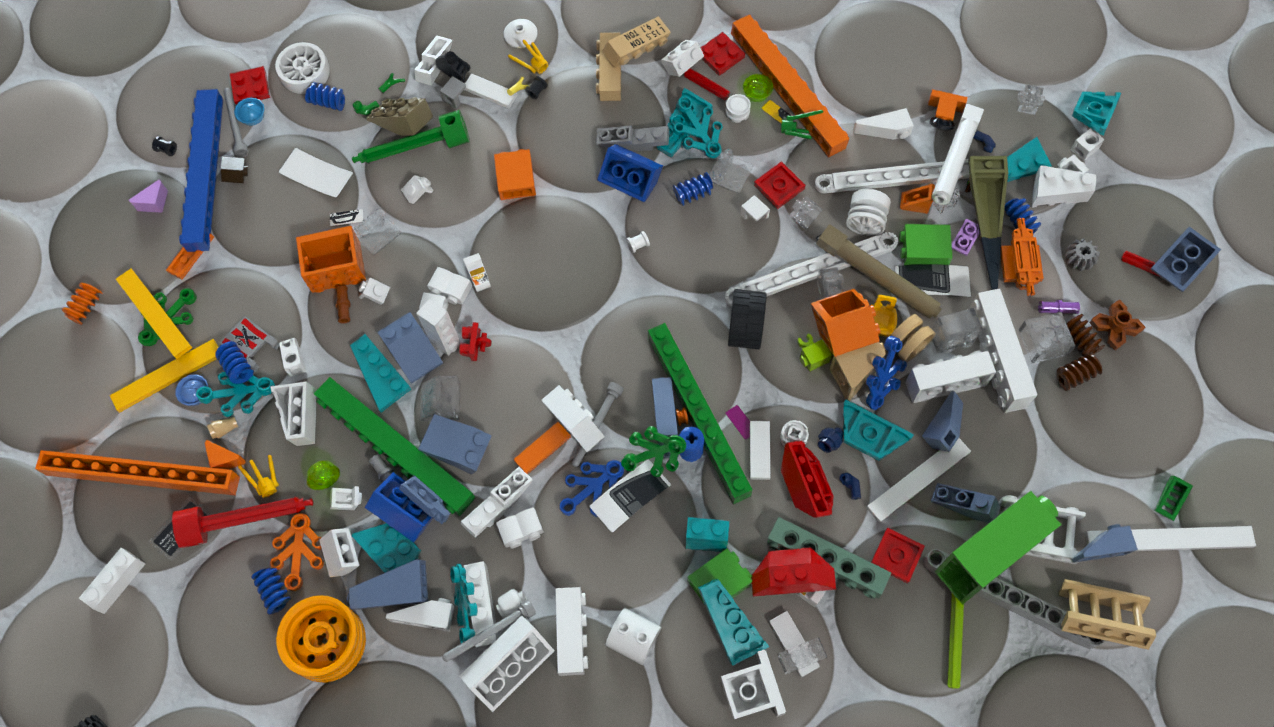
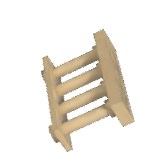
[1058,579,1156,650]

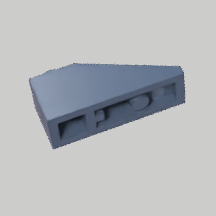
[1072,524,1138,563]

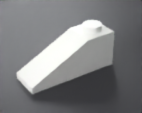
[853,108,914,140]
[386,598,455,632]

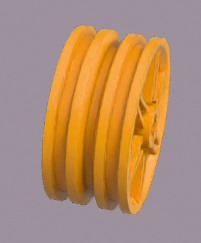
[276,595,366,683]

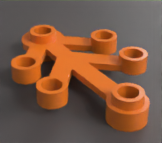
[270,513,324,591]

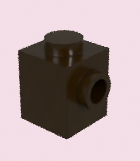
[220,156,248,184]

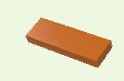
[166,234,214,280]
[513,422,571,474]

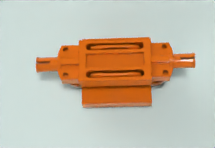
[1000,218,1044,296]

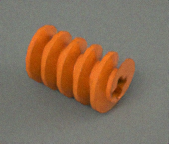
[62,283,103,325]

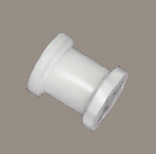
[626,231,650,253]

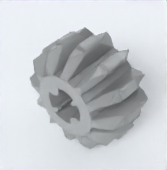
[1065,238,1100,271]

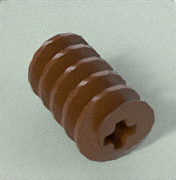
[1064,314,1105,357]
[1056,354,1103,391]

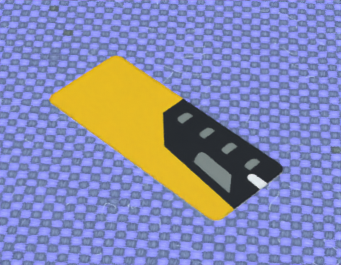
[762,100,792,124]

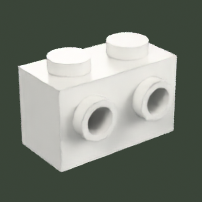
[661,40,704,77]
[319,528,359,577]

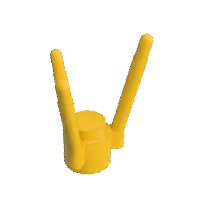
[508,40,548,74]
[238,455,279,498]

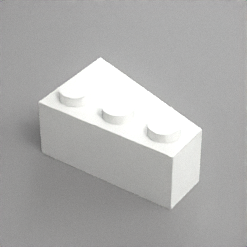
[271,381,317,446]

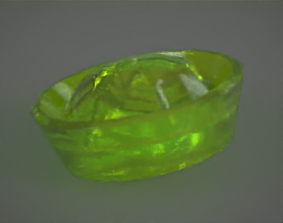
[743,74,773,102]
[307,460,340,490]

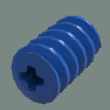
[305,82,345,111]
[672,172,713,206]
[1004,198,1041,234]
[215,341,254,384]
[679,427,704,462]
[251,568,291,614]

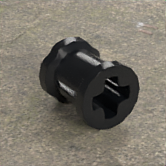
[525,76,548,100]
[152,136,177,157]

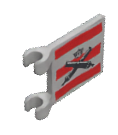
[219,316,280,372]

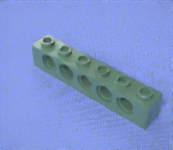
[767,517,891,599]

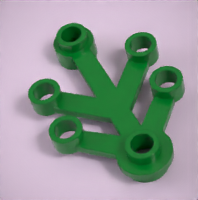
[138,288,197,346]
[621,426,686,477]

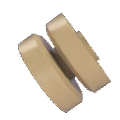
[890,314,936,362]

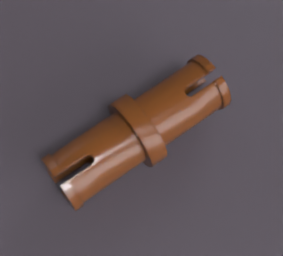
[335,285,351,324]

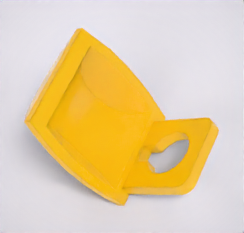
[871,295,897,337]

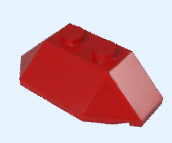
[781,441,834,518]
[752,548,836,597]

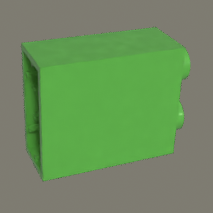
[934,491,1062,605]

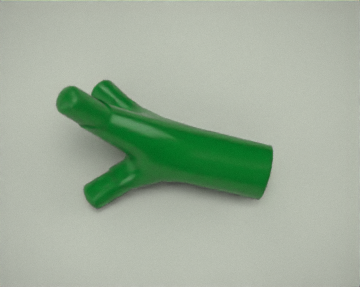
[378,73,405,94]

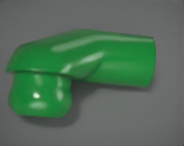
[353,101,379,115]

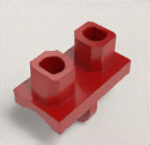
[459,322,492,361]

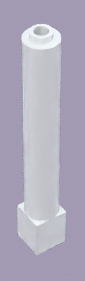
[932,104,984,205]

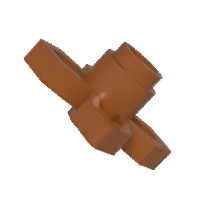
[1089,300,1146,350]

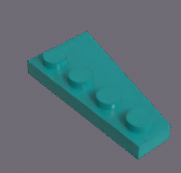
[657,88,713,158]
[350,334,411,413]
[698,579,769,665]

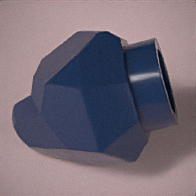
[818,427,843,453]

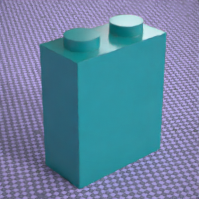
[686,517,730,552]

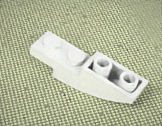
[461,467,533,538]

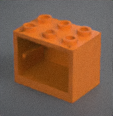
[296,226,366,293]
[811,289,881,357]

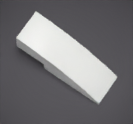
[415,36,452,85]

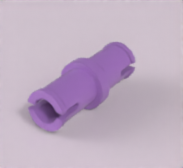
[1038,300,1080,315]

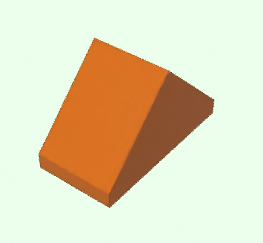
[900,184,935,214]
[205,440,246,470]

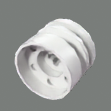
[846,189,891,236]

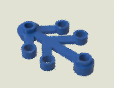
[866,335,907,410]
[560,460,624,517]

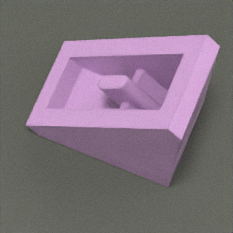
[129,180,168,213]

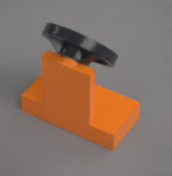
[928,89,968,130]

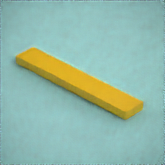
[116,268,193,359]
[109,339,219,413]

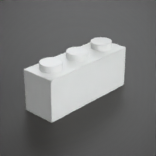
[79,548,145,614]

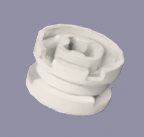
[726,94,751,123]
[780,420,809,447]

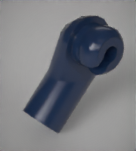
[973,130,996,153]
[839,473,861,500]

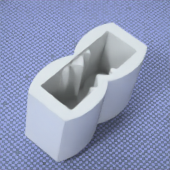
[427,267,472,305]
[496,507,544,549]

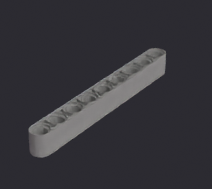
[923,549,1105,649]

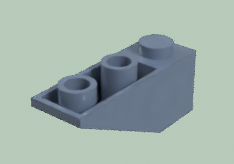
[922,391,963,452]
[931,483,1001,523]

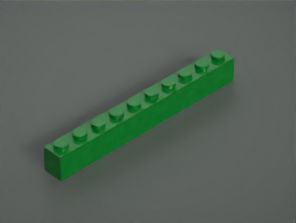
[648,323,753,505]
[314,377,476,516]

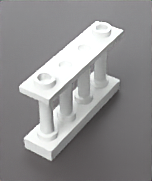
[998,495,1086,564]

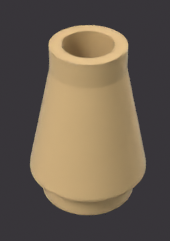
[207,417,238,439]

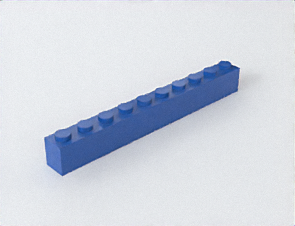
[179,89,223,252]

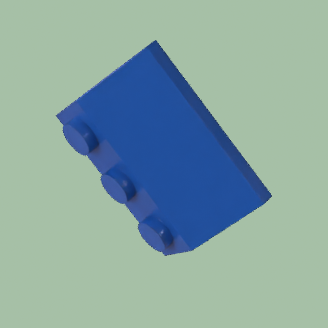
[597,144,663,202]
[365,472,434,542]

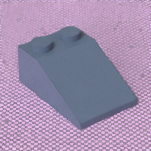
[1151,227,1221,292]
[378,312,443,384]
[418,414,492,475]

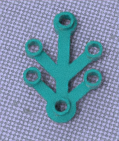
[673,96,723,159]
[196,372,275,417]
[450,564,478,644]

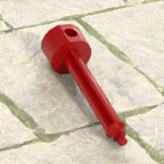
[172,497,313,548]

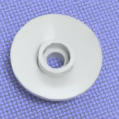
[504,19,538,48]

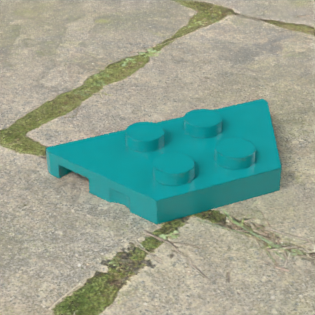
[1072,92,1121,136]
[843,399,914,461]
[351,523,421,573]

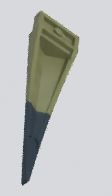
[968,156,1008,290]

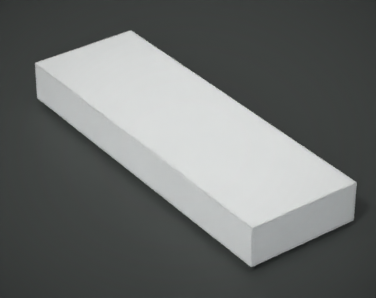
[464,74,517,109]
[750,421,770,480]
[769,611,820,678]
[756,650,786,717]

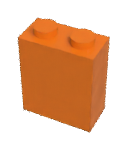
[494,149,536,200]

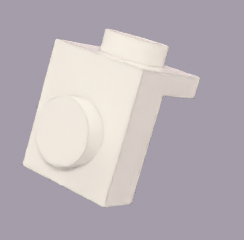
[1057,155,1089,173]
[401,175,434,204]
[358,278,390,305]
[330,486,362,510]

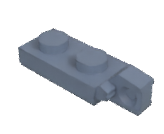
[399,476,451,524]

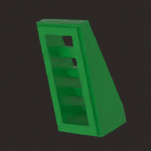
[1154,476,1193,521]

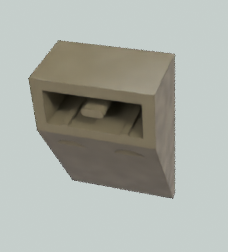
[366,97,433,136]

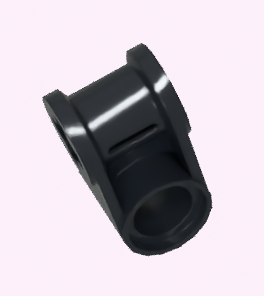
[436,51,471,83]

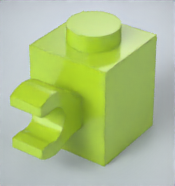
[797,333,832,372]

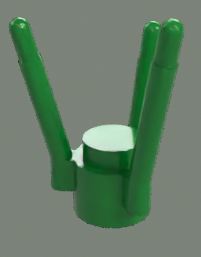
[781,110,823,139]

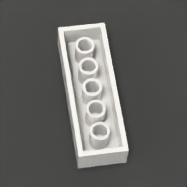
[968,289,1037,413]

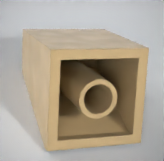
[830,342,886,401]

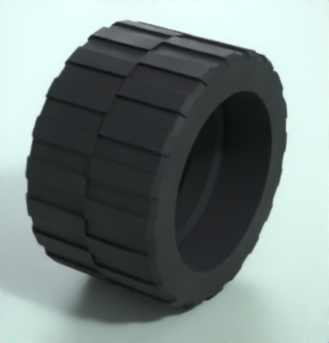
[728,289,767,350]

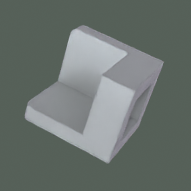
[440,76,466,109]

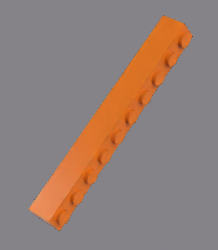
[731,14,849,157]
[35,450,240,496]

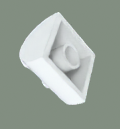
[606,608,662,666]
[721,663,776,719]

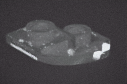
[777,637,827,675]

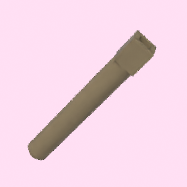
[816,224,942,319]

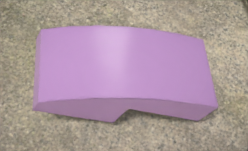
[952,219,980,256]

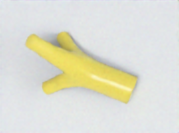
[507,76,528,96]

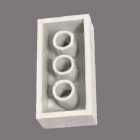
[905,350,996,404]
[459,616,555,712]

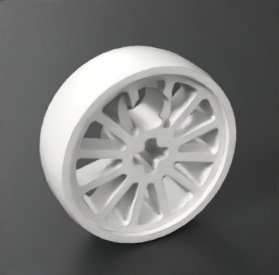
[275,42,330,94]

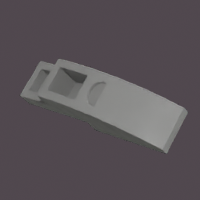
[596,126,669,151]

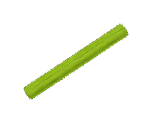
[947,593,964,689]

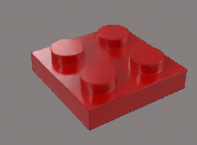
[700,32,745,76]
[230,66,270,105]
[754,161,806,209]
[871,527,925,584]

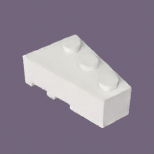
[1031,166,1097,208]
[542,385,605,452]

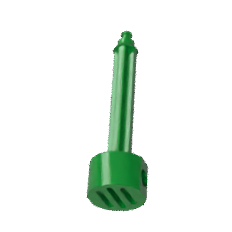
[352,110,470,164]

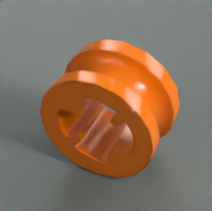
[675,407,688,426]

